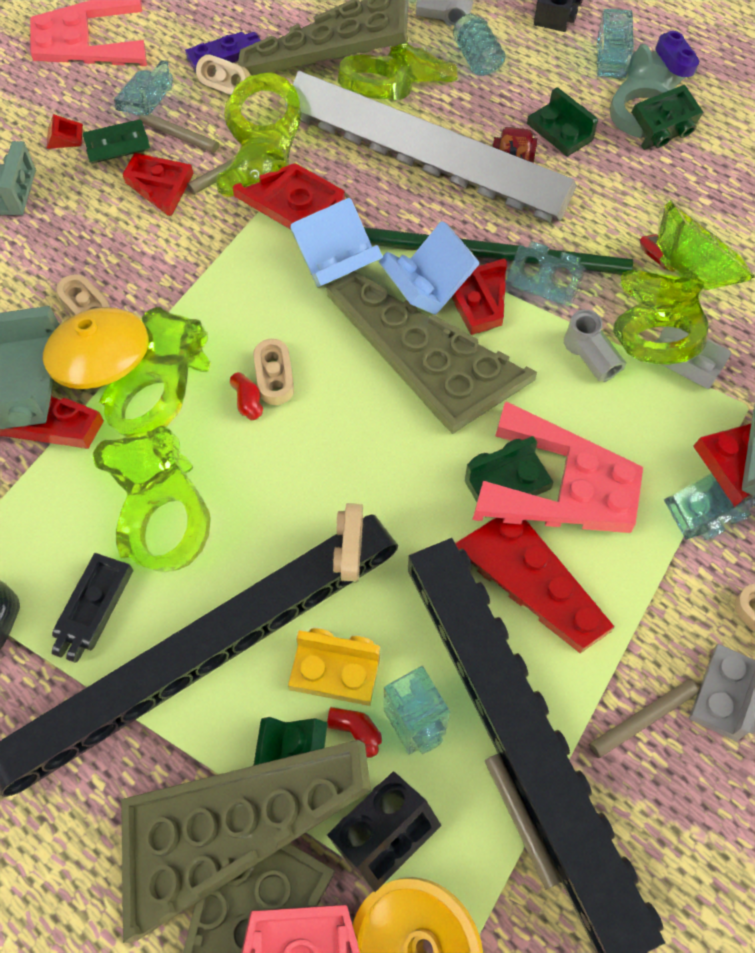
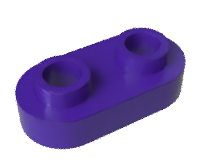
[655,31,699,77]

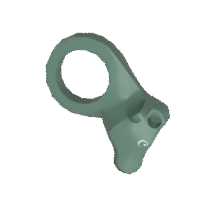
[610,44,698,138]

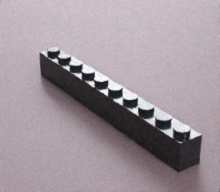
[408,538,666,953]

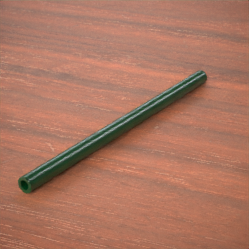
[364,227,633,275]

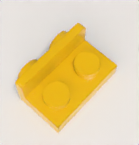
[288,628,380,706]

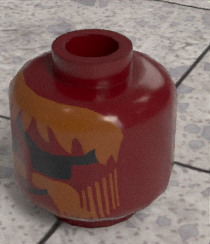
[493,127,537,163]

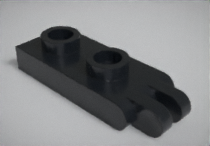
[52,552,134,663]

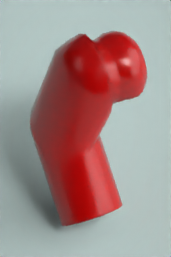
[230,372,263,421]
[327,707,382,758]

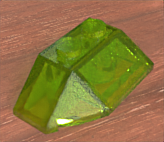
[657,200,755,290]

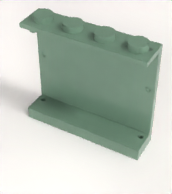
[0,306,60,429]

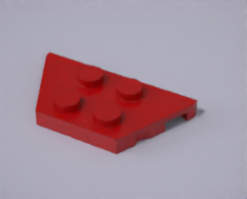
[232,163,345,230]

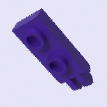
[185,32,261,72]

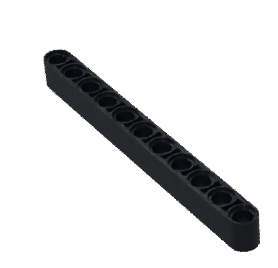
[0,514,398,797]

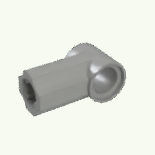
[416,0,474,28]
[564,309,626,382]

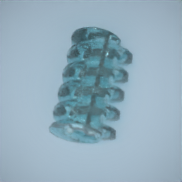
[453,14,506,76]

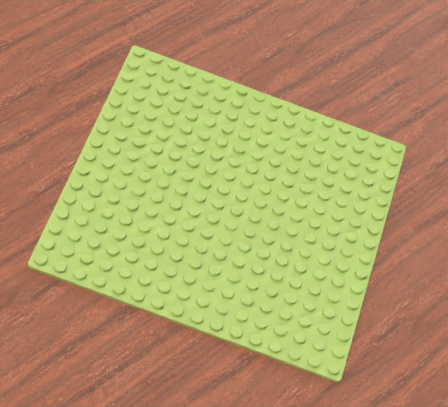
[0,211,748,935]

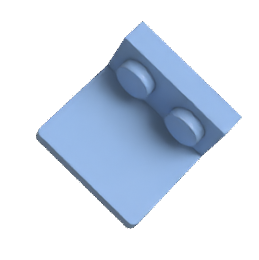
[290,198,383,287]
[379,221,479,315]

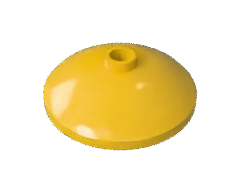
[43,307,149,389]
[352,877,483,953]

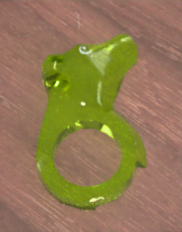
[338,36,458,101]
[216,73,301,197]
[613,270,709,365]
[99,307,211,440]
[93,426,211,573]

